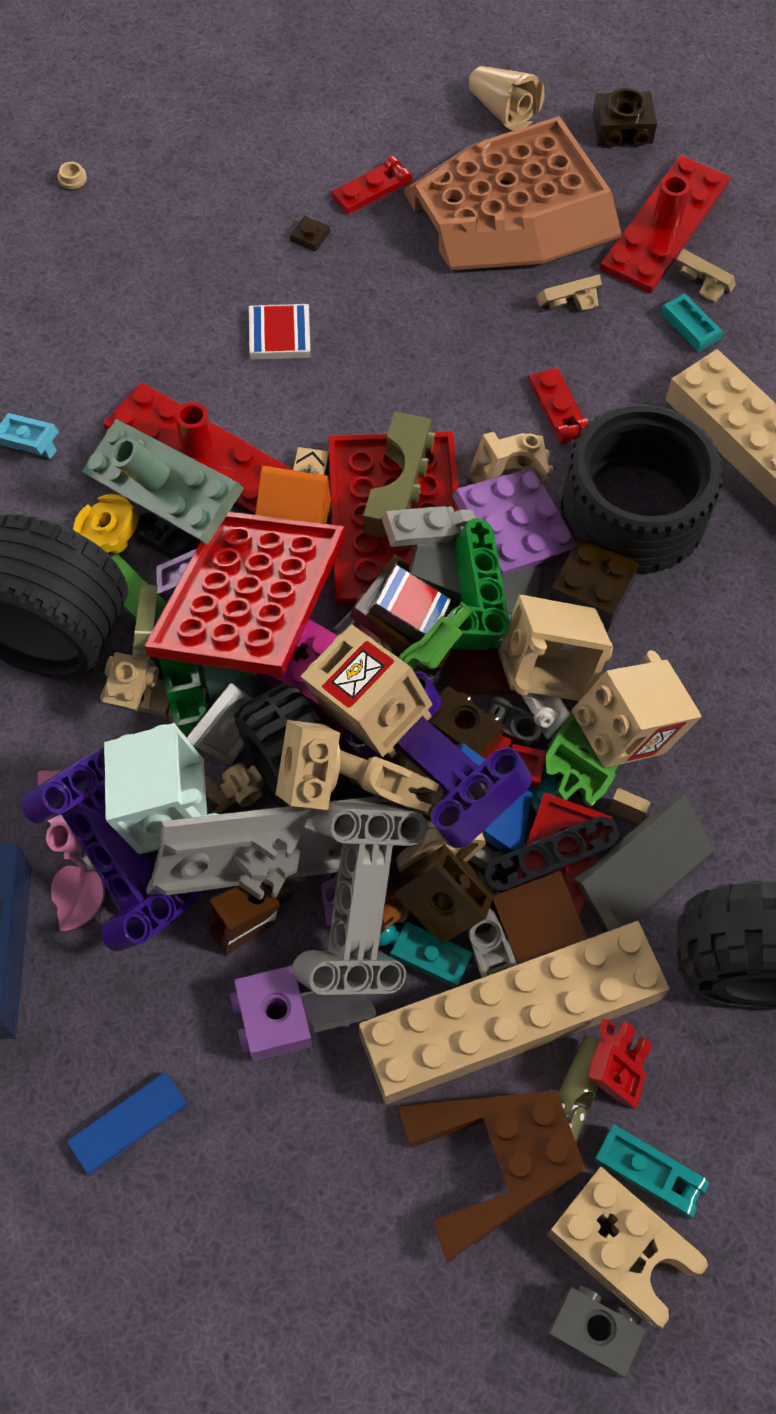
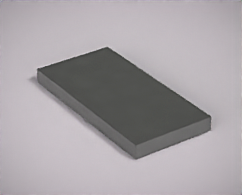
[408,537,542,615]
[575,792,715,933]

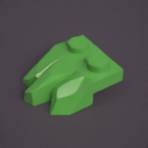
[546,711,619,806]

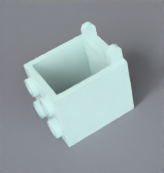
[104,723,219,854]

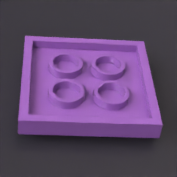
[452,467,576,577]

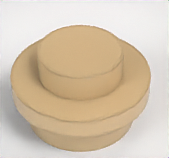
[58,162,87,189]

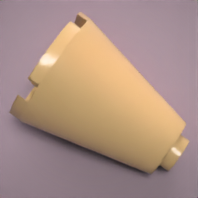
[469,66,544,131]

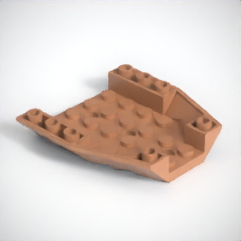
[404,116,621,270]

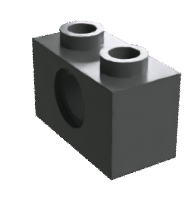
[546,1285,646,1379]

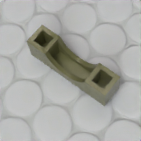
[363,411,436,539]

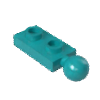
[379,921,473,988]

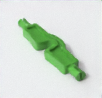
[398,602,473,670]

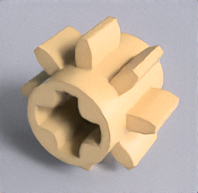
[219,763,265,807]

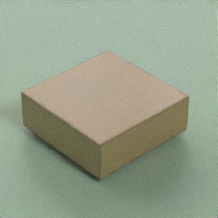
[608,788,650,825]

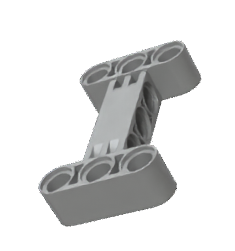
[292,801,427,995]

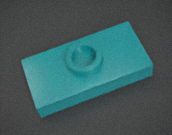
[660,293,723,352]

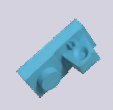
[0,413,59,459]

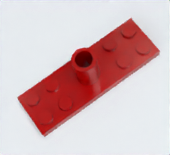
[600,154,731,294]
[103,382,292,515]

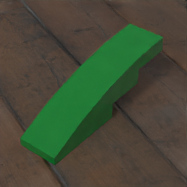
[154,617,207,735]

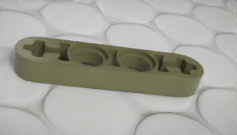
[132,584,158,661]

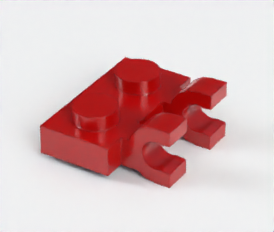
[588,1019,652,1109]

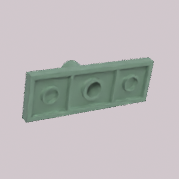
[82,419,244,545]

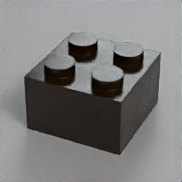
[549,537,640,632]

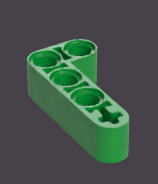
[446,518,510,651]

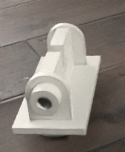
[522,693,570,739]

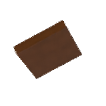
[492,871,588,965]

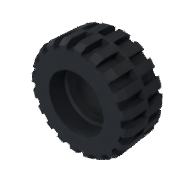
[234,683,352,807]

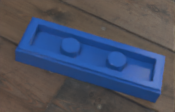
[67,1072,188,1176]

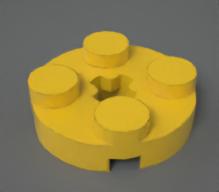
[73,494,140,554]

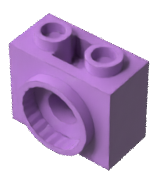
[230,965,312,1062]

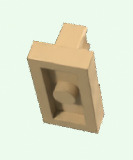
[677,249,736,303]
[536,275,602,312]

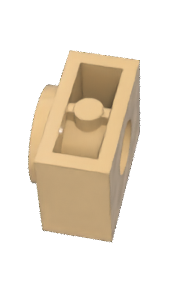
[276,720,340,810]

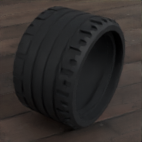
[561,405,723,574]
[0,514,128,678]

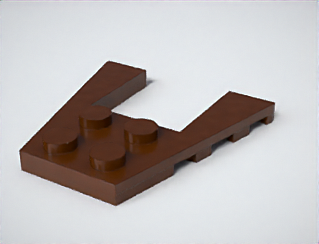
[398,1090,585,1263]

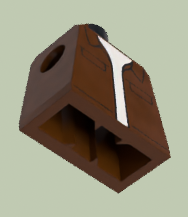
[206,882,292,956]

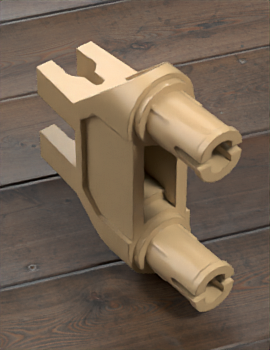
[339,750,444,817]

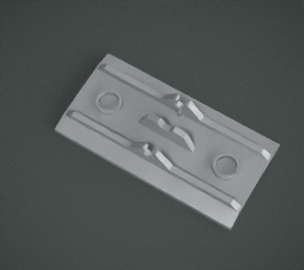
[146,796,383,900]

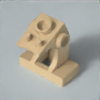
[468,432,553,485]
[100,652,170,717]

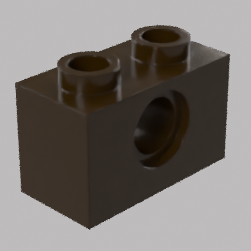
[428,686,504,760]

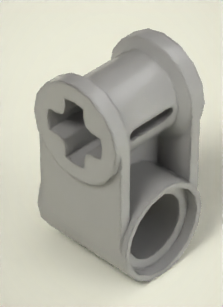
[466,908,517,978]

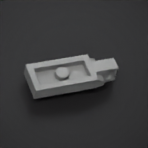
[382,506,475,547]

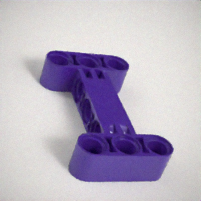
[346,672,532,848]
[22,747,199,951]

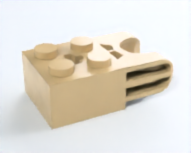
[547,1167,708,1329]

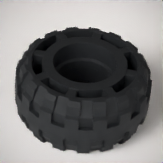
[676,881,776,1010]

